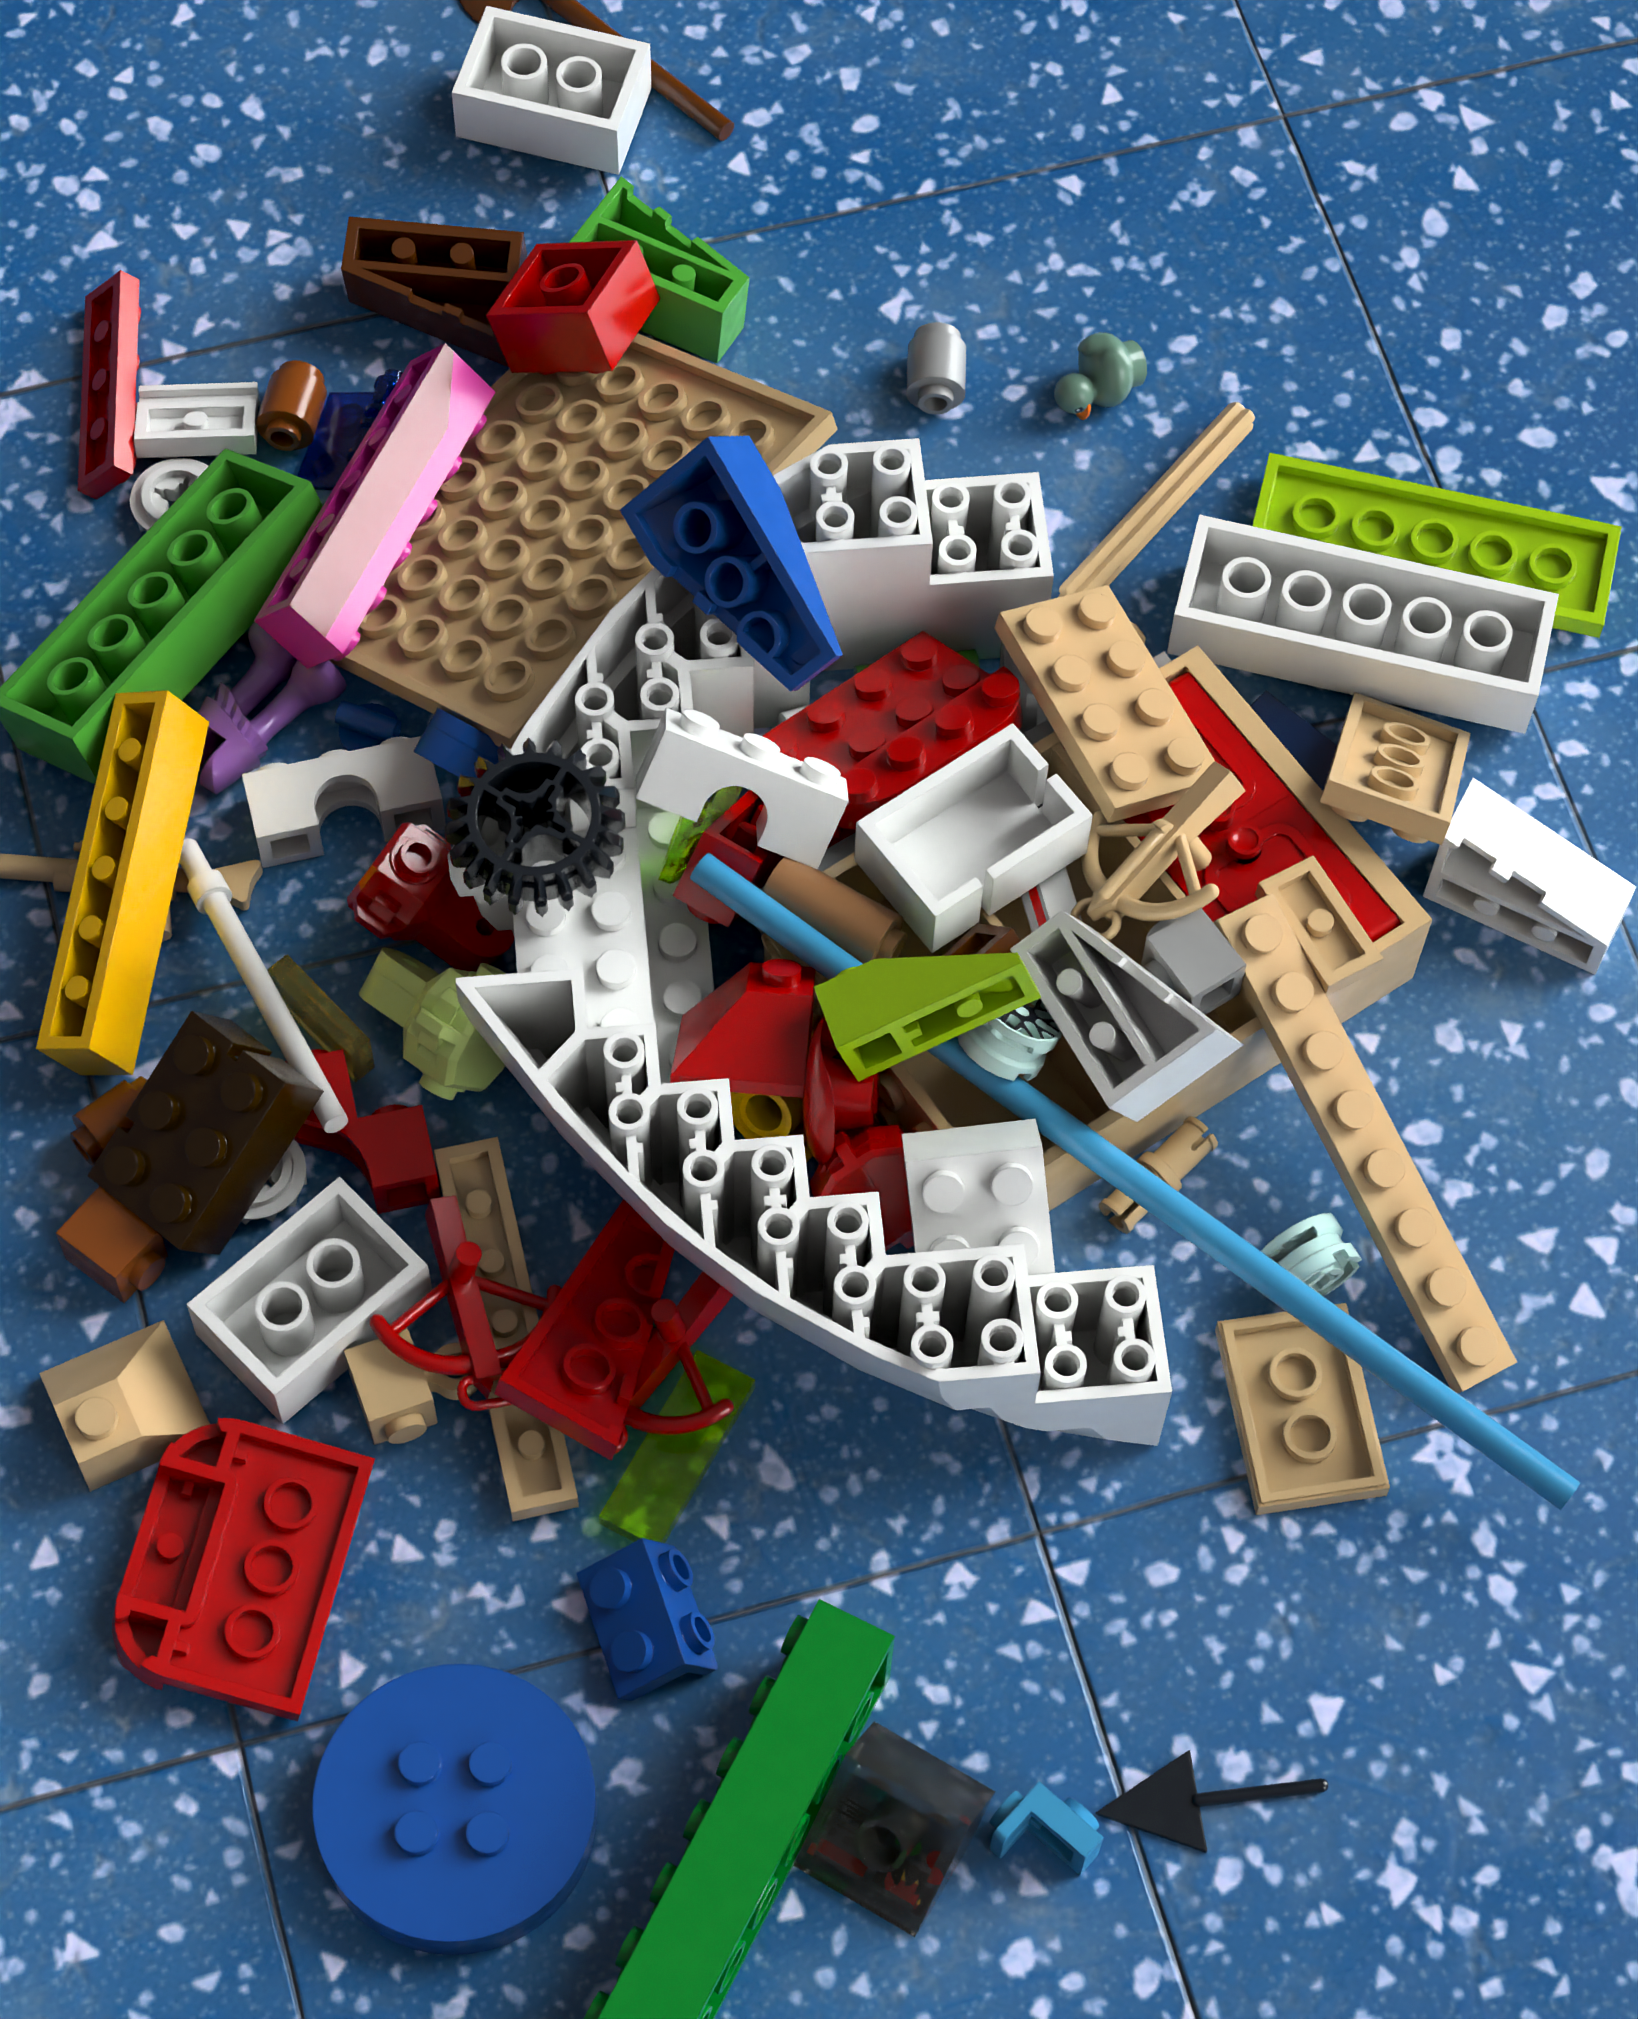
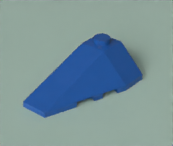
[620,436,843,692]

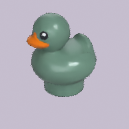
[1054,332,1147,420]

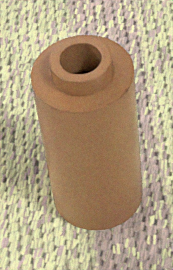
[762,857,908,964]

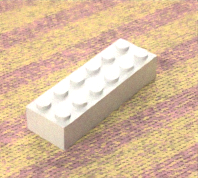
[1167,515,1559,734]

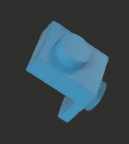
[989,1781,1104,1876]

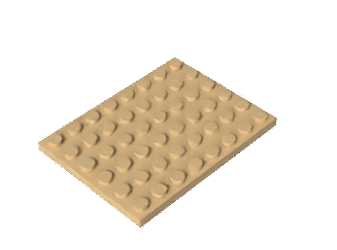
[329,333,838,749]

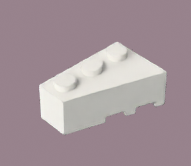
[1010,910,1243,1122]

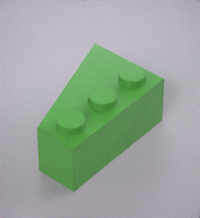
[569,176,750,363]

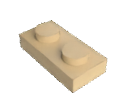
[1255,855,1384,996]

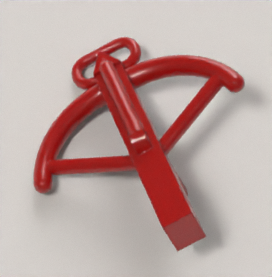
[369,1195,562,1411]
[615,1271,734,1454]

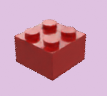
[486,240,660,375]

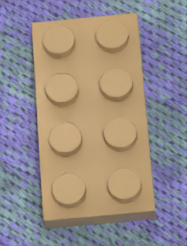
[994,585,1215,823]
[1320,692,1471,845]

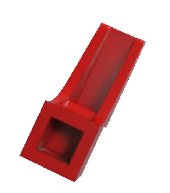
[285,1049,441,1214]

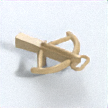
[1070,761,1246,941]

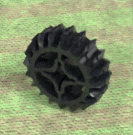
[444,737,626,917]

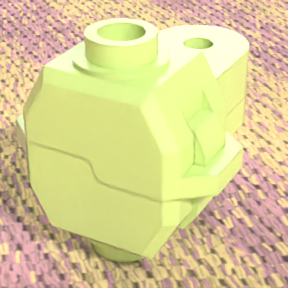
[359,947,507,1100]

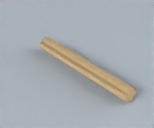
[1058,402,1255,597]

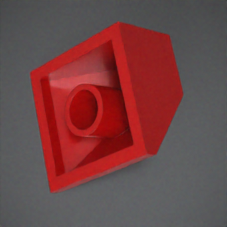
[670,959,816,1098]

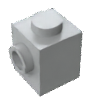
[1141,908,1246,1015]

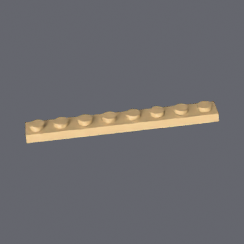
[1213,892,1517,1393]

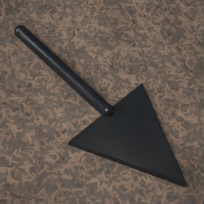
[1095,1750,1329,1853]

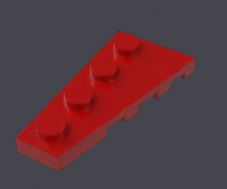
[494,1199,675,1461]

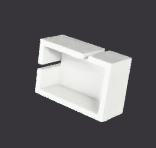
[854,723,1093,953]

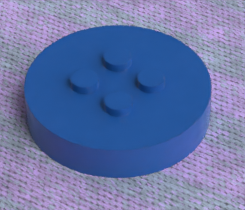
[312,1664,597,1955]

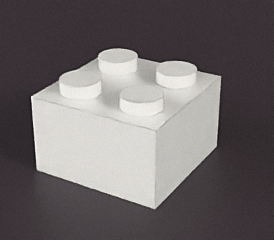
[901,1119,1055,1275]

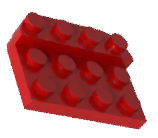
[762,631,1023,839]
[112,1418,375,1722]

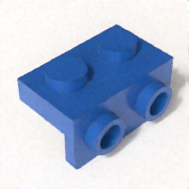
[576,1538,718,1701]

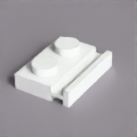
[134,382,260,459]

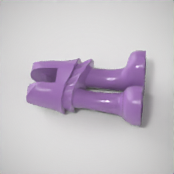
[198,622,347,795]

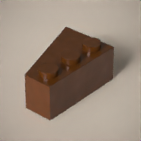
[341,216,527,367]

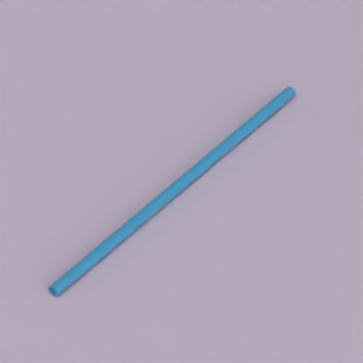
[690,853,1580,1510]

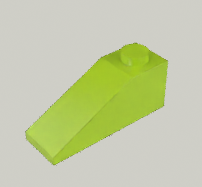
[814,952,1041,1082]

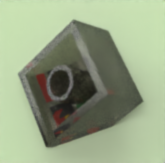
[793,1721,996,1937]

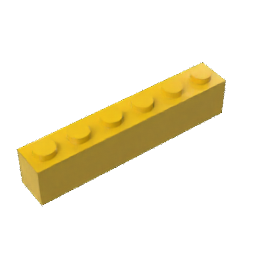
[36,690,209,1075]

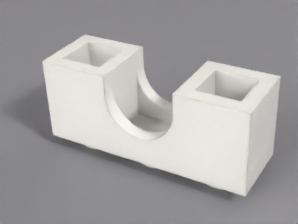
[636,708,849,869]
[242,736,446,868]

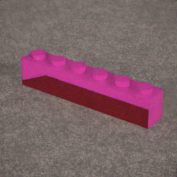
[254,343,495,669]

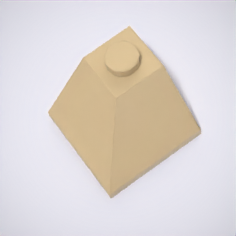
[39,1320,210,1492]

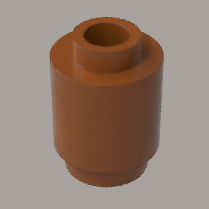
[256,360,327,451]
[69,1076,147,1166]

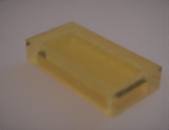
[267,954,375,1083]

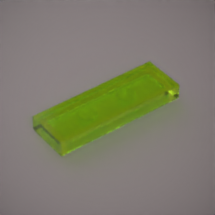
[599,1350,755,1543]

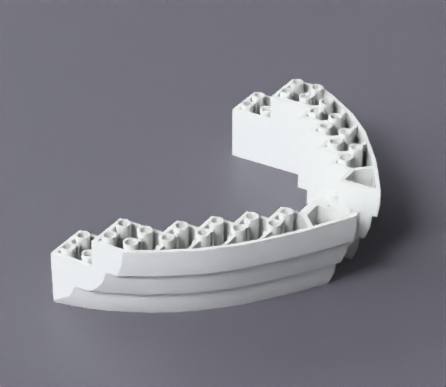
[448,438,1172,1446]

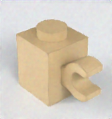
[344,1329,477,1445]

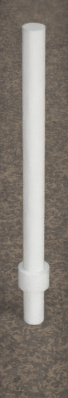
[179,839,348,1133]

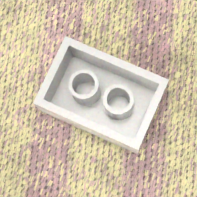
[452,6,651,175]
[186,1176,432,1424]

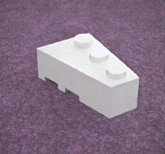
[1423,778,1636,975]

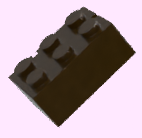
[87,1011,324,1255]

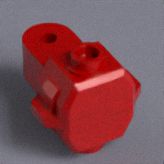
[347,822,514,972]
[810,1117,914,1251]

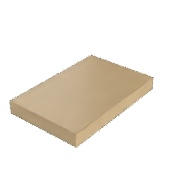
[1215,1303,1390,1515]

